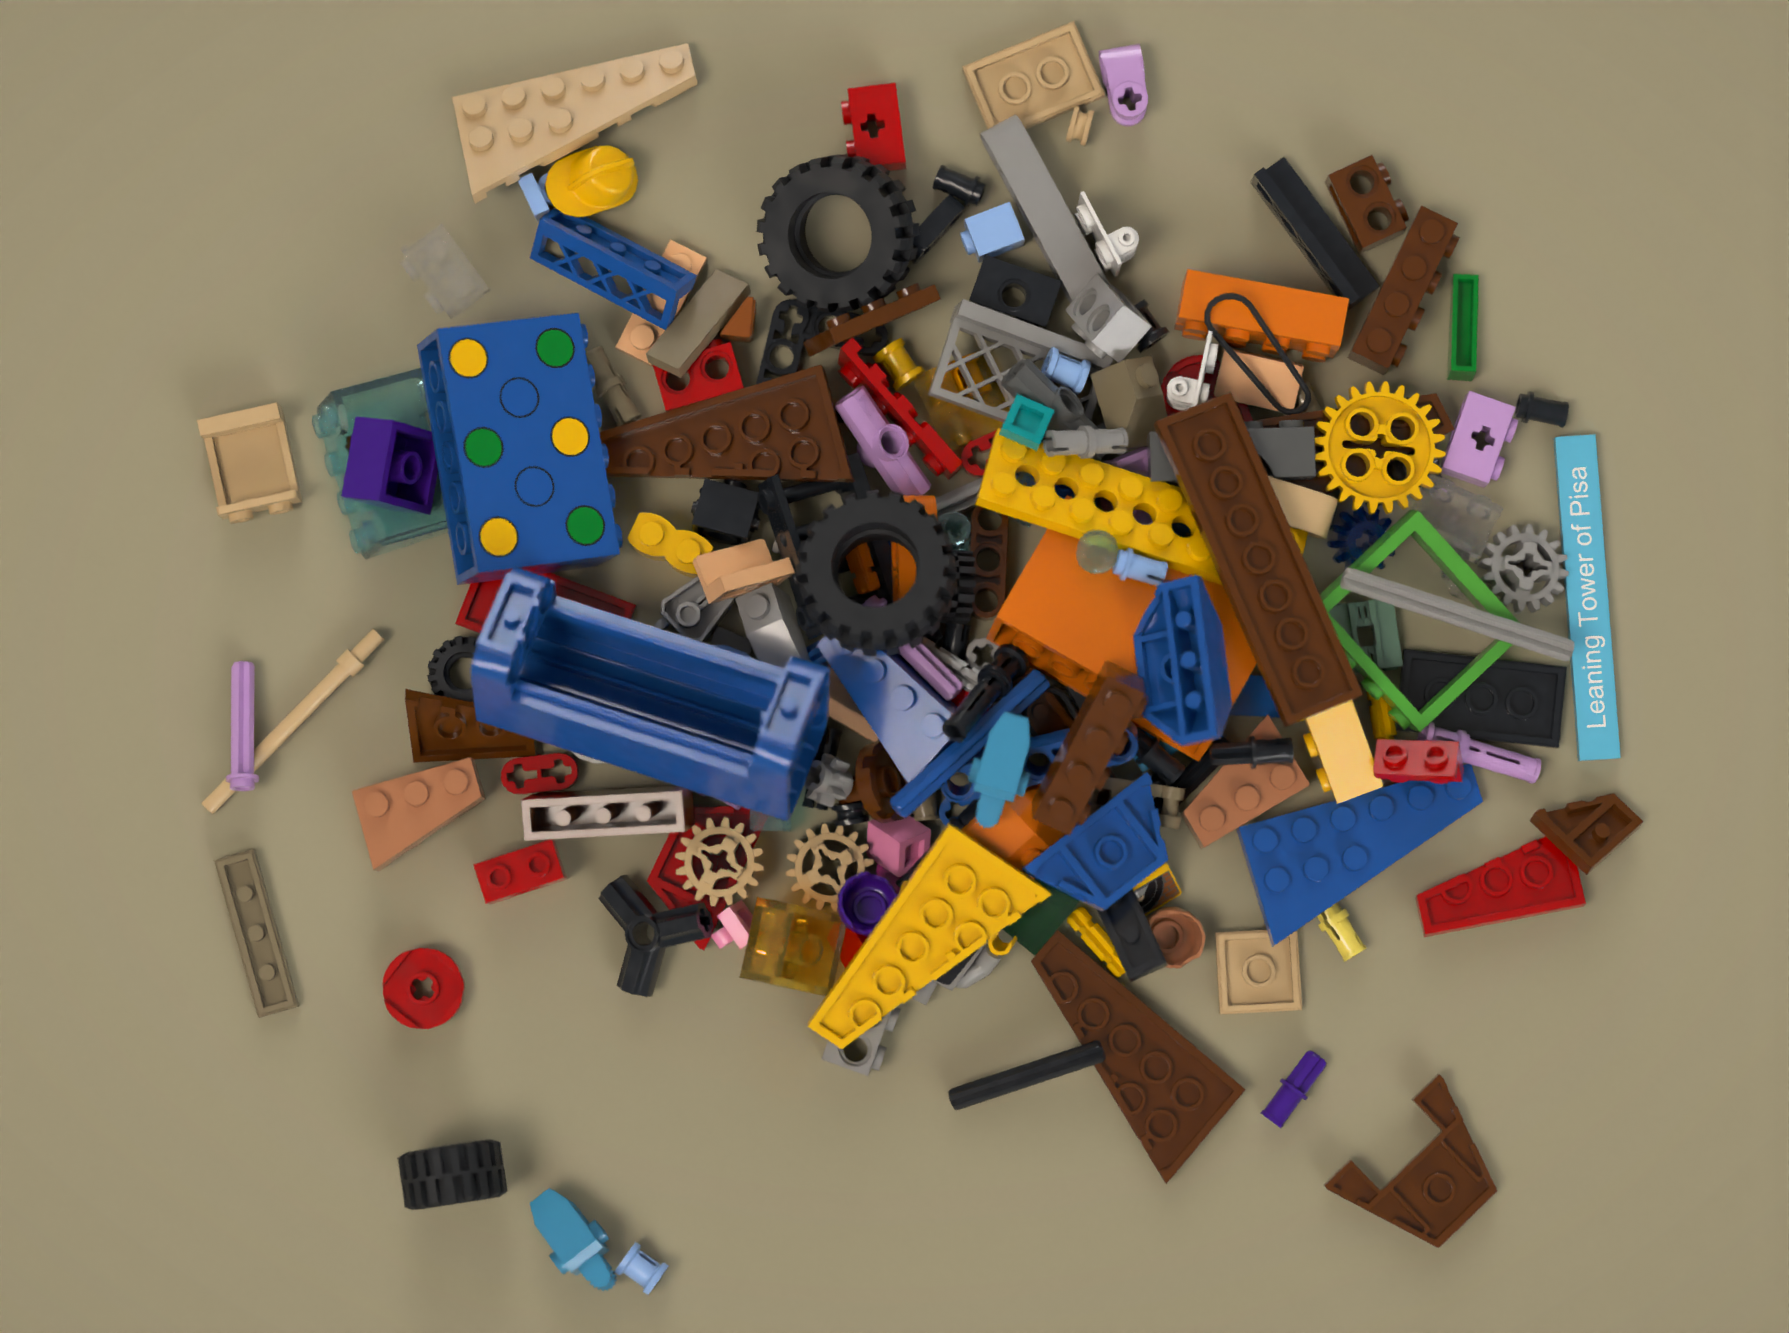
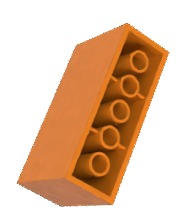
[986,495,1256,762]

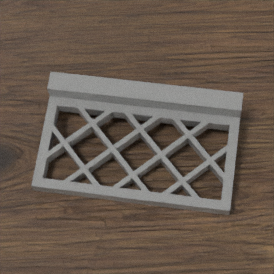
[928,299,1113,422]

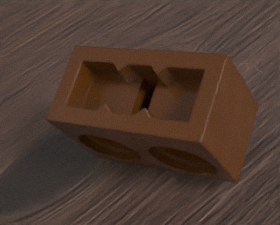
[1325,155,1409,254]

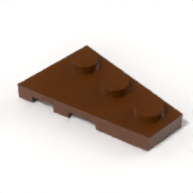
[405,689,536,763]

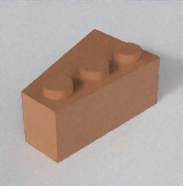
[1180,715,1310,849]
[352,757,486,871]

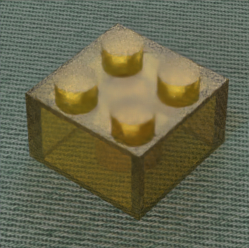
[739,897,846,996]

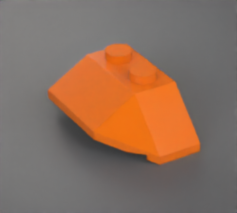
[961,784,1066,879]

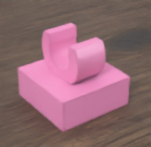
[711,900,765,949]

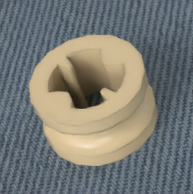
[1066,106,1094,146]

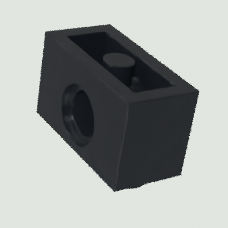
[969,255,1062,330]

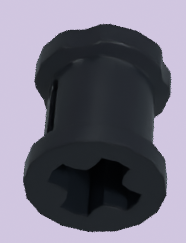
[1134,299,1170,353]

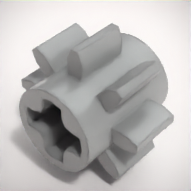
[804,753,853,807]

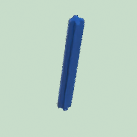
[890,670,1050,818]

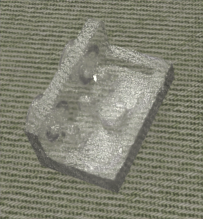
[1411,474,1503,564]

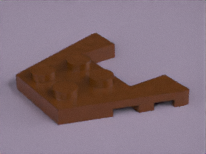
[1323,1074,1497,1248]

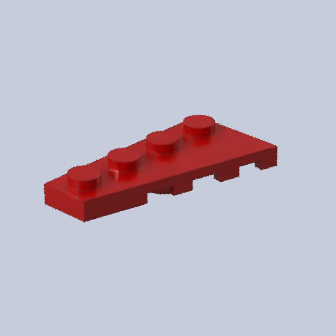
[838,337,963,480]
[1415,836,1586,937]

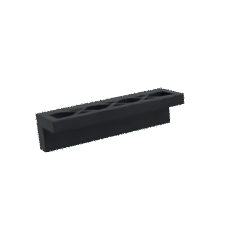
[1250,157,1380,311]

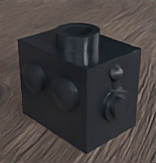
[691,478,761,546]

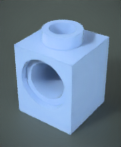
[960,202,1025,263]

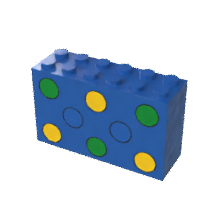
[417,313,623,585]

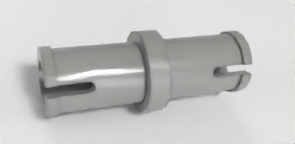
[1043,426,1128,459]

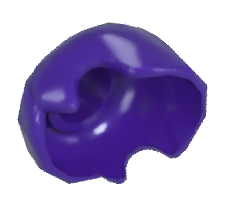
[837,871,898,936]

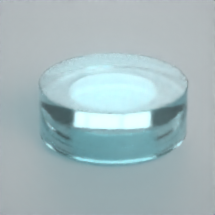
[1076,530,1118,574]

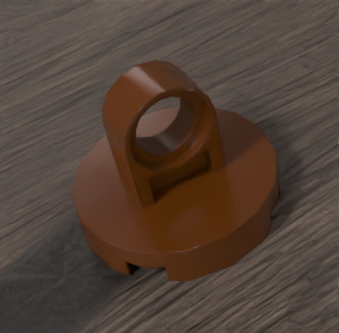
[838,741,907,823]

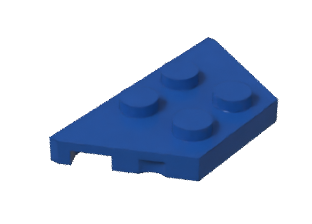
[1022,772,1168,911]

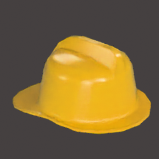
[545,145,638,218]

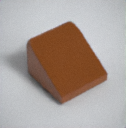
[720,297,757,343]

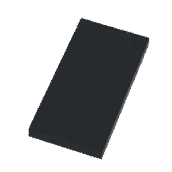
[1395,649,1567,749]

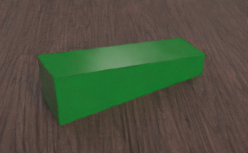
[1447,274,1479,381]

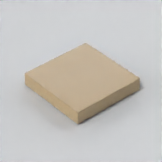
[1215,930,1302,1014]

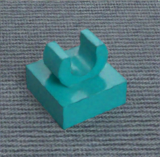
[999,394,1055,451]

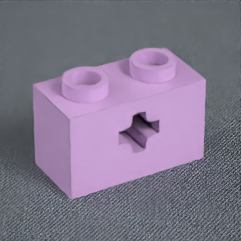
[1440,391,1518,488]

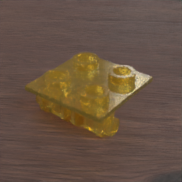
[913,350,1010,451]

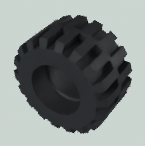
[398,1139,508,1210]

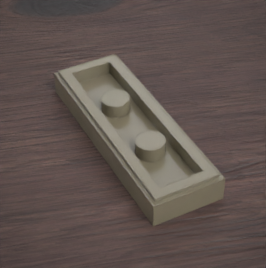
[646,269,751,378]

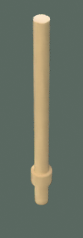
[202,628,385,814]

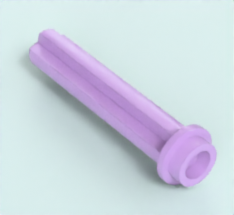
[863,595,964,701]
[226,661,259,791]

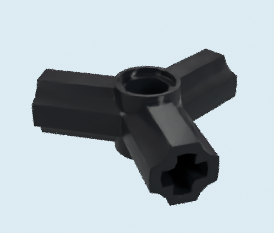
[598,875,713,997]

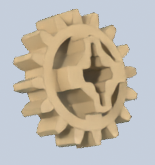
[675,817,764,907]
[786,823,874,912]

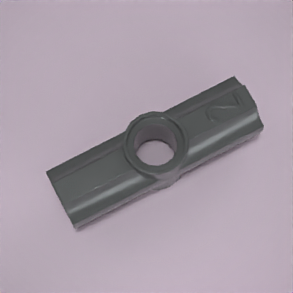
[1001,358,1105,461]

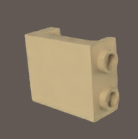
[197,402,302,524]

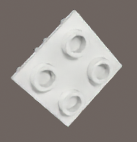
[1075,191,1139,278]
[1167,331,1219,411]

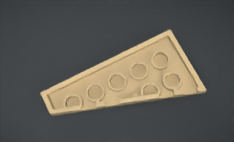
[452,43,697,204]

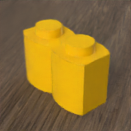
[627,512,714,578]

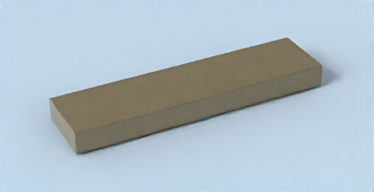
[214,849,299,1018]

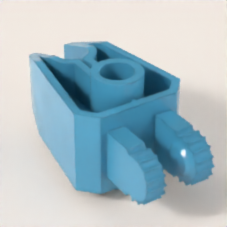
[967,711,1031,829]
[530,1188,617,1291]

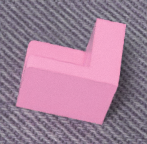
[866,815,931,877]

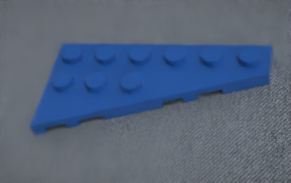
[1237,764,1483,947]

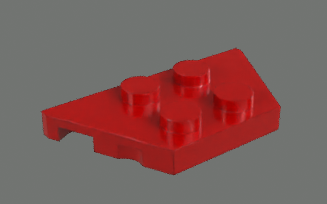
[647,806,769,951]

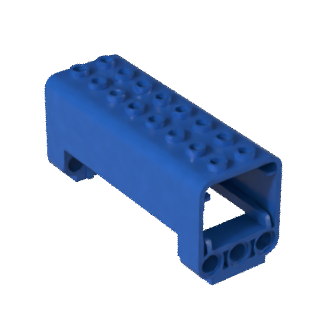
[470,567,830,822]

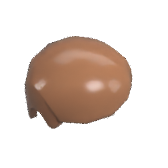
[1147,907,1206,969]

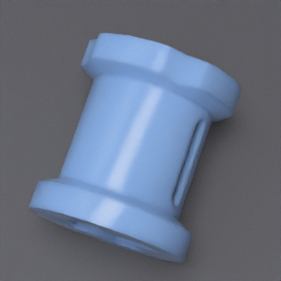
[1041,347,1091,395]
[614,1242,669,1295]

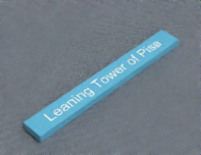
[1553,434,1621,761]

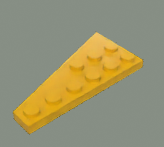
[807,822,1052,1049]

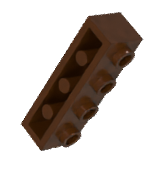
[1347,205,1460,375]
[1032,661,1148,836]

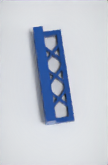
[530,208,697,330]

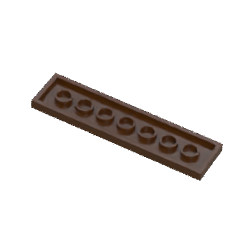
[1153,392,1363,728]

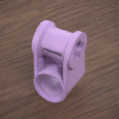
[1099,44,1148,126]

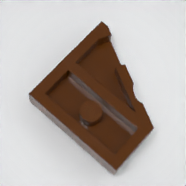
[1530,793,1644,875]

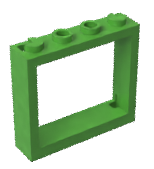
[1319,510,1520,732]

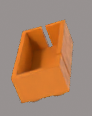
[1174,269,1349,362]

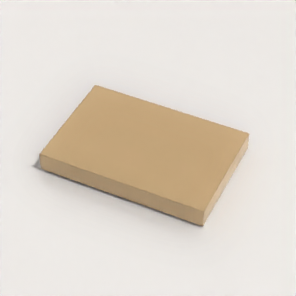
[962,21,1105,129]

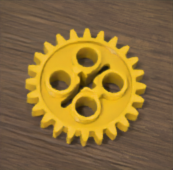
[1315,381,1446,515]

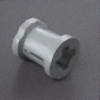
[965,637,999,671]

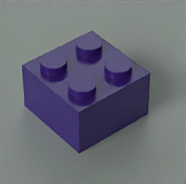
[341,416,438,515]

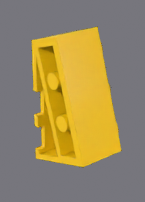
[1298,701,1384,804]

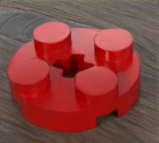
[382,948,466,1029]

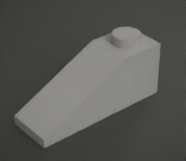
[735,583,810,669]

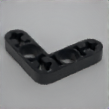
[756,299,888,384]

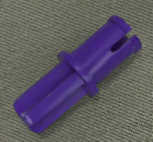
[1261,1050,1327,1129]

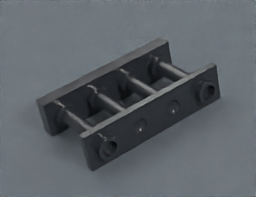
[758,452,893,640]

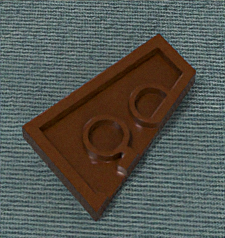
[803,283,941,357]

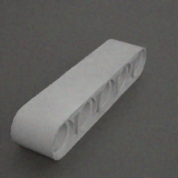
[980,114,1107,304]

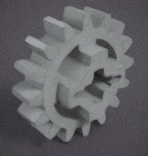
[1478,524,1569,614]

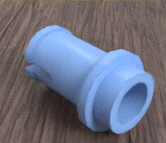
[1112,548,1168,587]

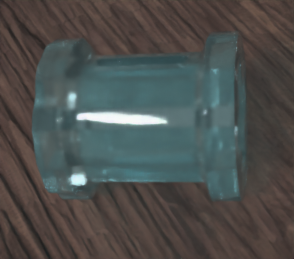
[938,512,971,551]

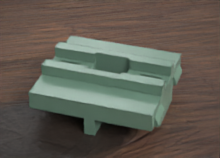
[1328,599,1403,675]

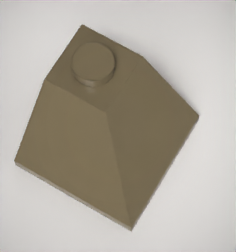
[1090,356,1167,450]

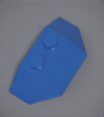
[1133,575,1232,746]

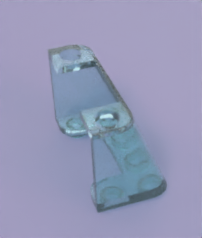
[312,368,448,559]

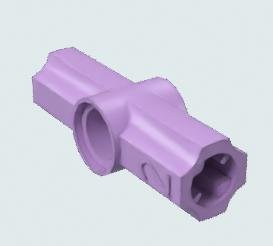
[834,385,931,495]

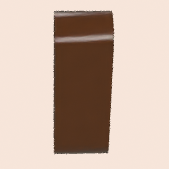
[970,506,1009,621]

